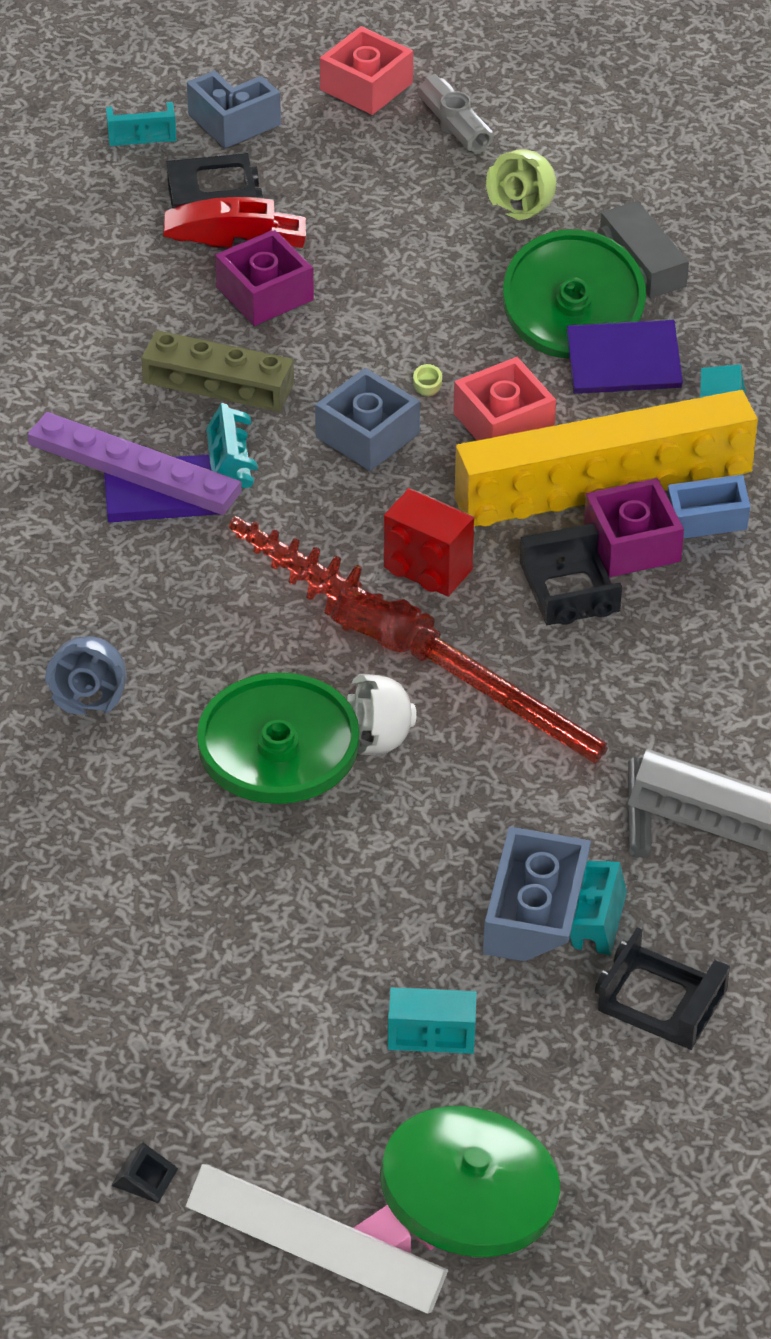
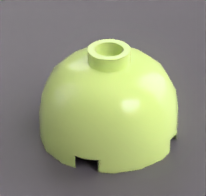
[486,149,556,220]

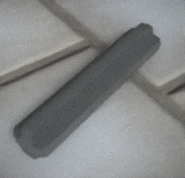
[628,757,652,858]

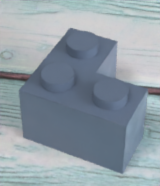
[187,70,281,149]

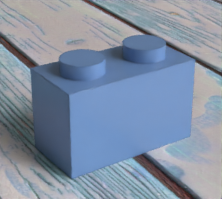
[667,474,751,538]

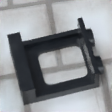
[166,153,263,209]
[519,523,622,626]
[595,927,730,1050]

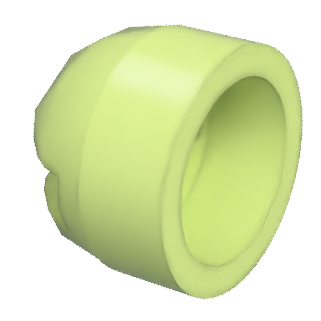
[413,364,442,397]

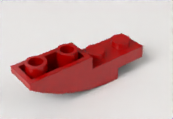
[163,197,306,248]

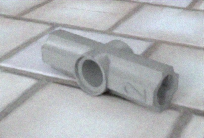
[418,74,493,154]

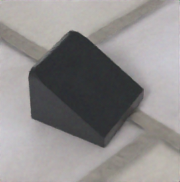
[111,1143,178,1203]

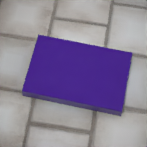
[566,320,683,394]
[104,454,220,522]

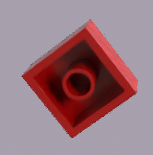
[384,488,474,597]

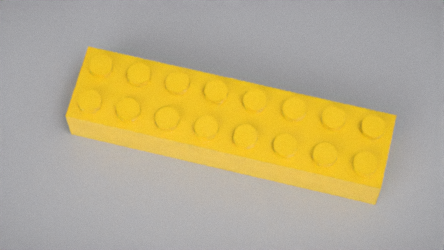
[455,390,758,526]

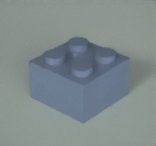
[315,368,420,471]

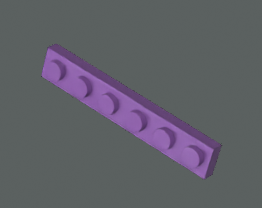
[28,412,242,516]

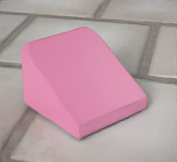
[354,1205,411,1253]

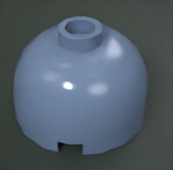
[45,636,127,715]

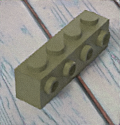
[141,330,294,412]

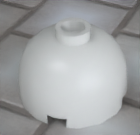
[347,674,416,755]

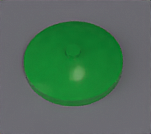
[503,229,646,359]
[197,673,359,804]
[380,1106,560,1257]

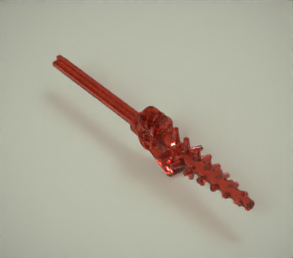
[229,516,608,764]

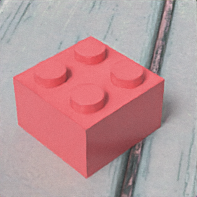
[320,26,413,115]
[454,357,556,441]

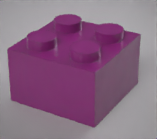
[215,229,314,326]
[584,478,684,577]

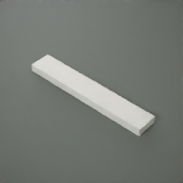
[185,1164,448,1314]

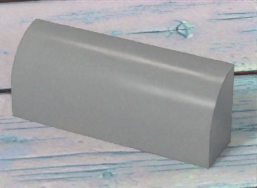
[628,749,771,852]

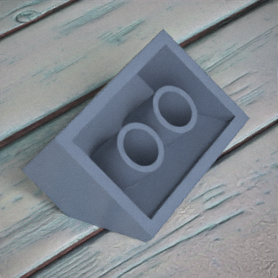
[483,826,591,961]

